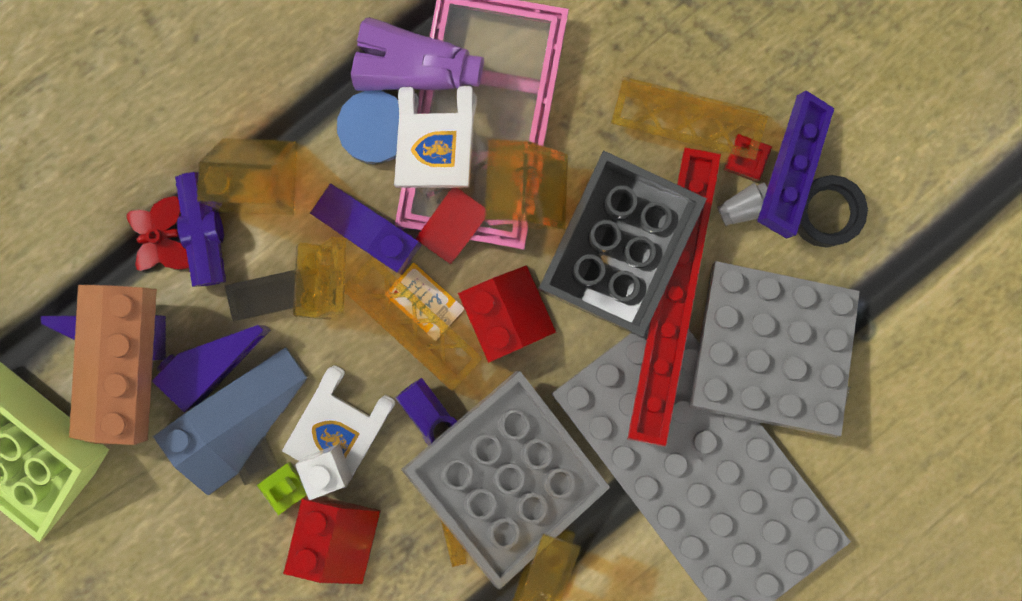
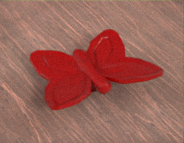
[127,196,189,271]

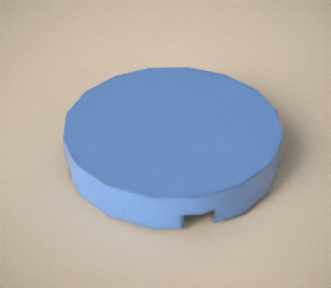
[337,90,399,164]

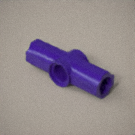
[175,172,226,287]
[395,378,457,445]

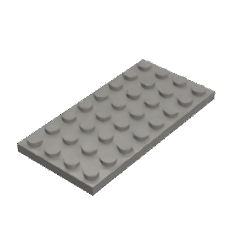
[551,325,851,601]

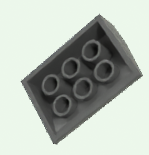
[538,150,707,337]

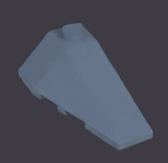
[153,347,308,495]

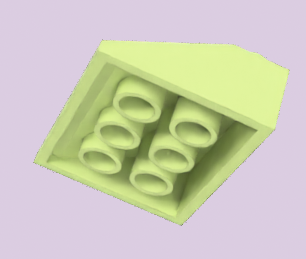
[0,362,110,542]

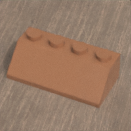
[69,285,157,445]

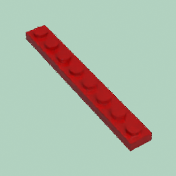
[627,147,721,447]

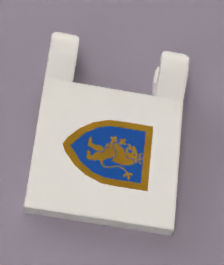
[394,86,477,188]
[282,365,395,488]

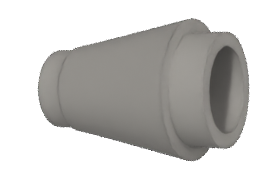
[717,182,768,226]

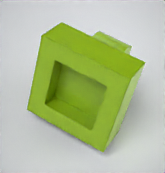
[257,462,307,516]

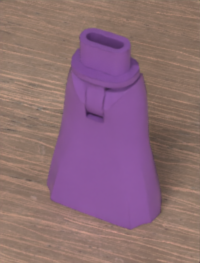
[351,17,484,91]

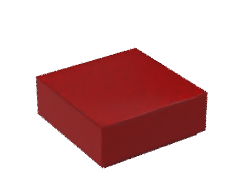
[723,134,773,182]

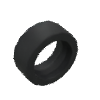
[797,175,868,248]

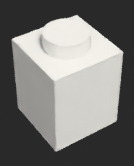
[295,443,353,500]

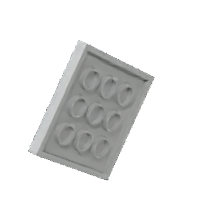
[689,261,860,438]
[401,371,610,589]

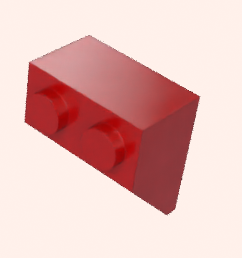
[458,265,556,363]
[283,495,381,584]

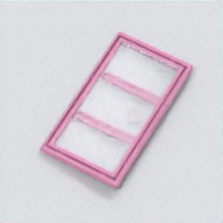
[395,0,569,250]

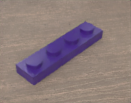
[757,90,835,239]

